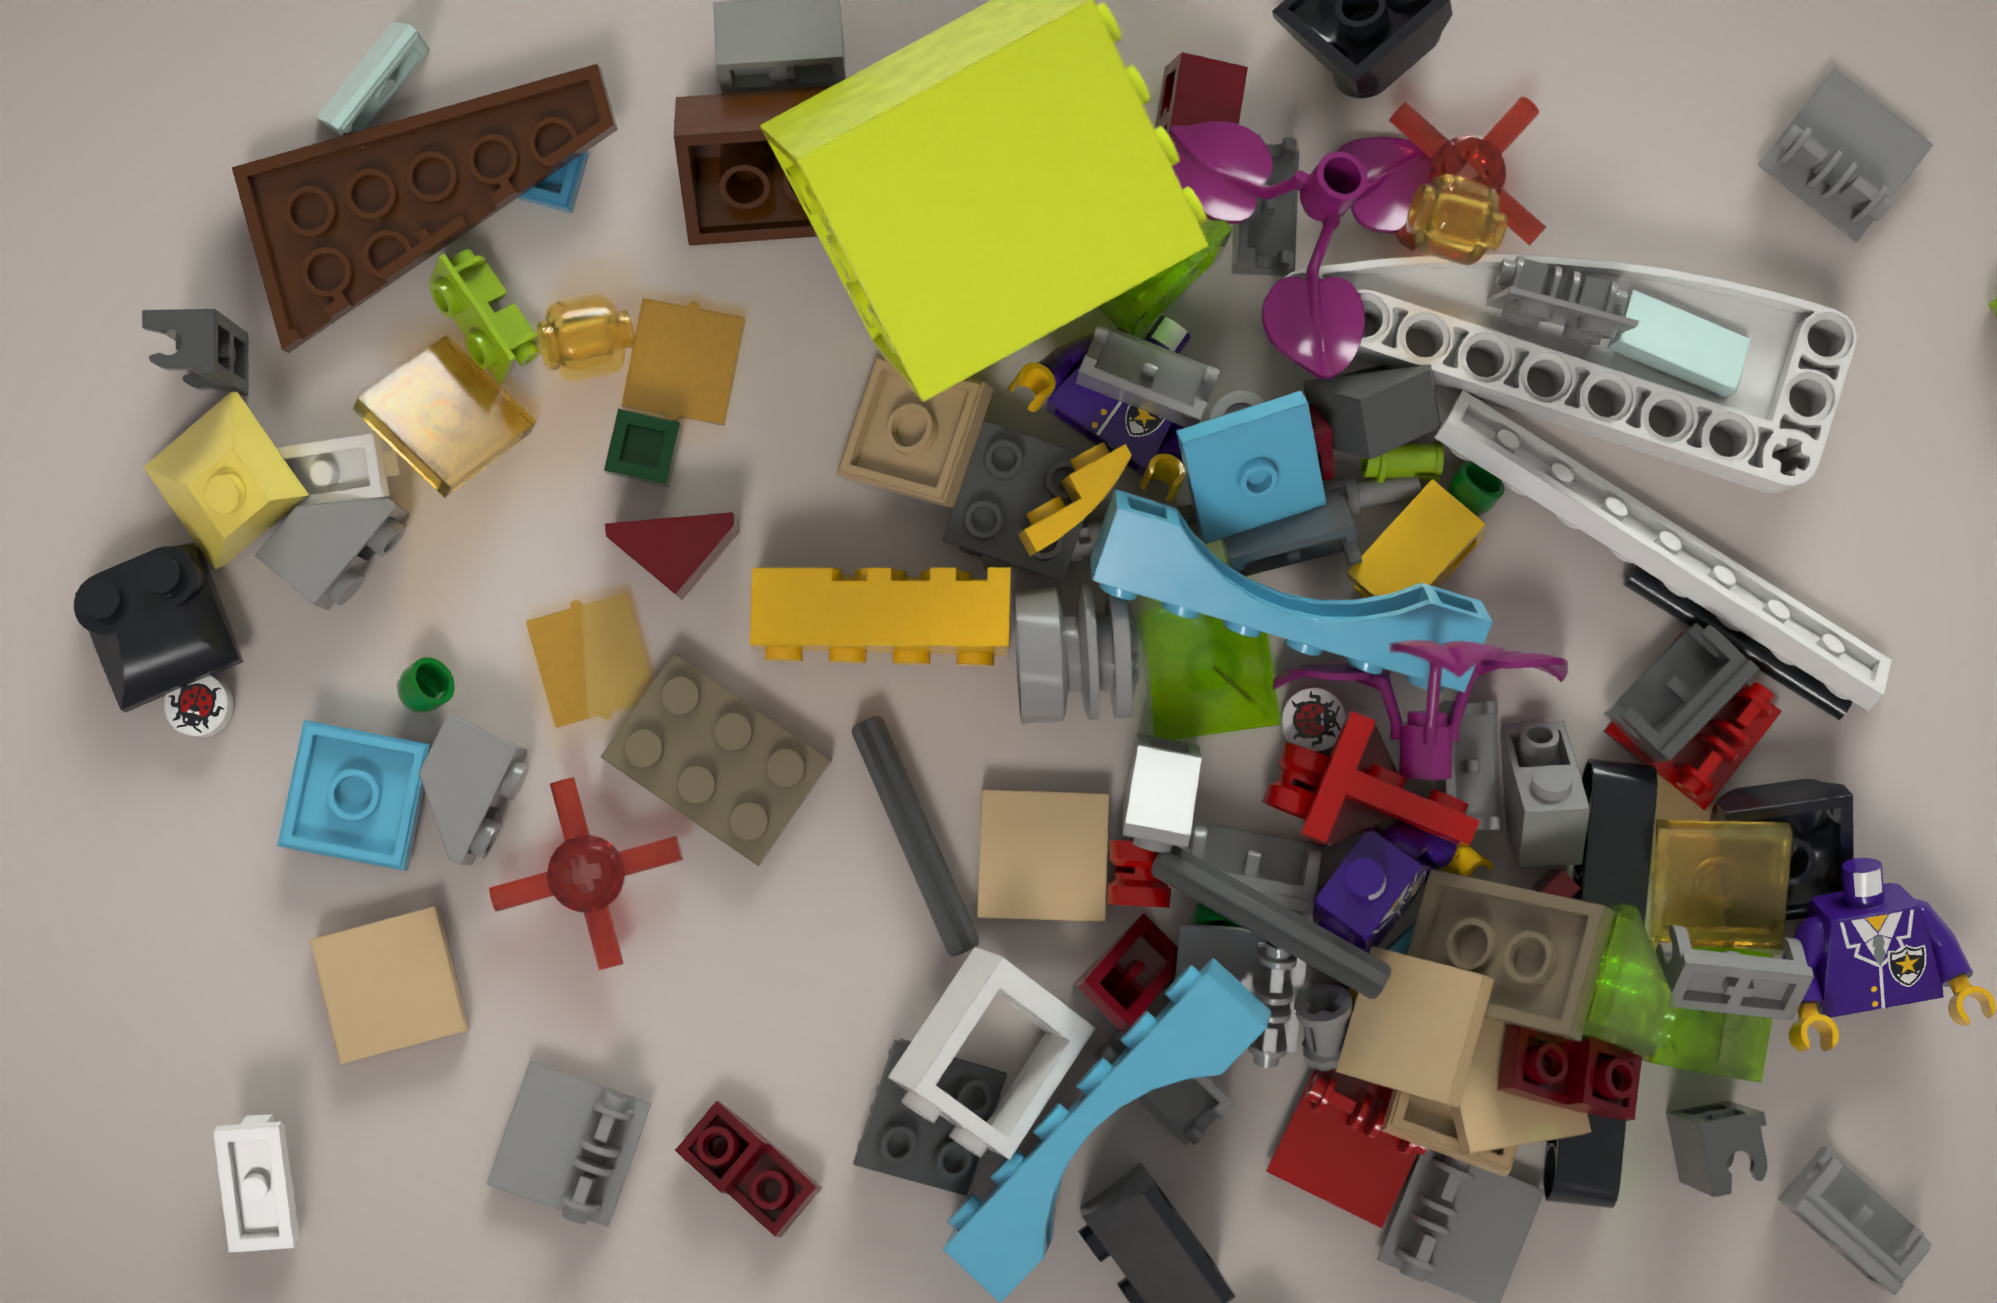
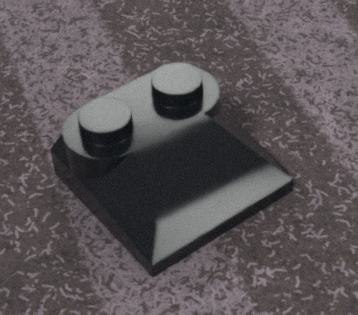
[1272,0,1453,98]
[74,543,244,713]
[1710,779,1854,929]

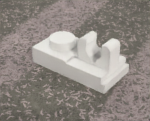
[277,432,400,510]
[213,1114,299,1252]

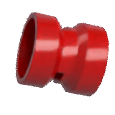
[1261,742,1329,820]
[1107,840,1171,908]

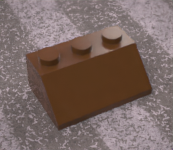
[674,86,832,246]

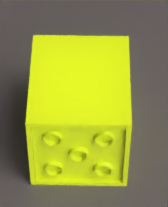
[760,0,1209,402]

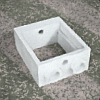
[888,947,1095,1160]

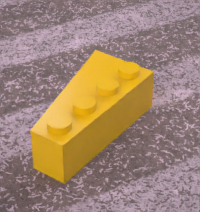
[750,567,1011,667]

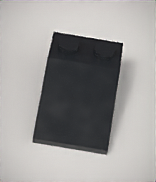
[1078,1163,1236,1303]

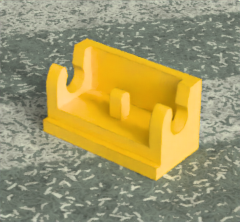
[1347,479,1486,598]

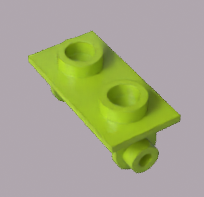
[429,249,541,385]

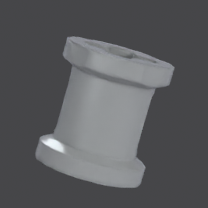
[1294,984,1353,1071]

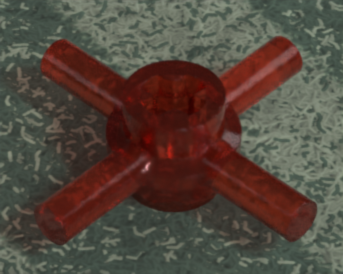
[1389,96,1546,251]
[489,777,683,970]

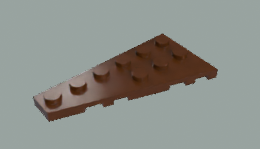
[231,64,618,353]

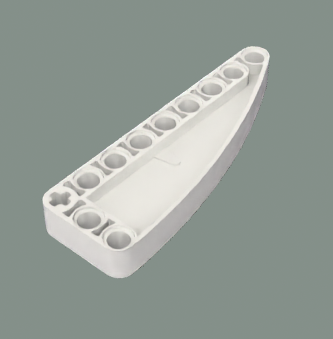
[1284,254,1857,494]

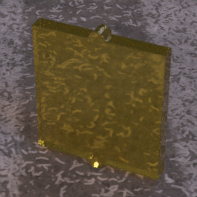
[621,298,746,426]
[525,592,653,728]

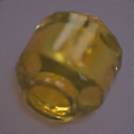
[1406,174,1507,266]
[536,293,635,382]

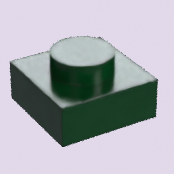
[604,409,683,487]

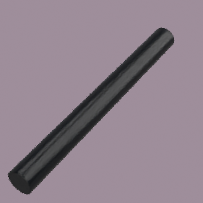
[1623,565,1852,720]

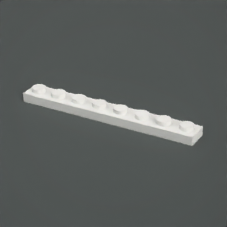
[1434,390,1892,712]

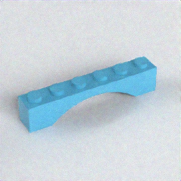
[1090,489,1493,693]
[943,958,1272,1303]

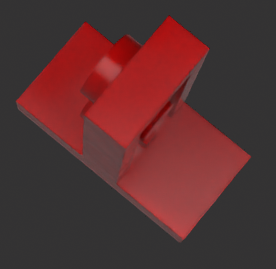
[1298,711,1480,847]

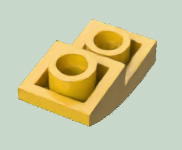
[1018,442,1132,557]

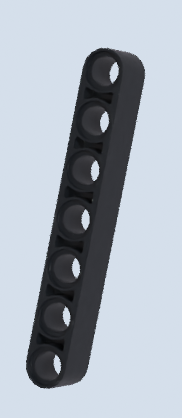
[1543,758,1658,1208]

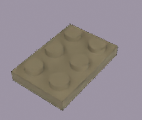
[600,652,832,866]
[1407,869,1615,1041]

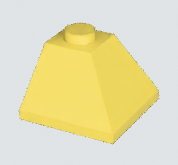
[143,392,309,570]

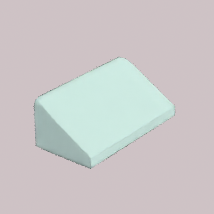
[318,21,429,136]
[1607,289,1750,398]

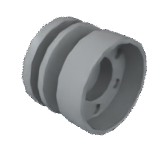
[1013,585,1139,724]

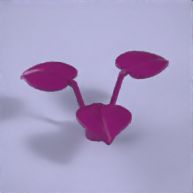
[1167,121,1437,379]
[1273,640,1568,780]

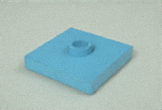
[1176,391,1327,544]
[277,720,432,871]

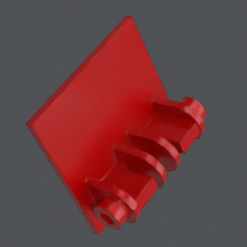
[1604,632,1782,811]
[1266,1069,1428,1229]

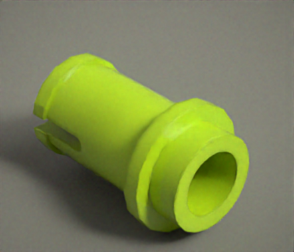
[1360,442,1444,483]

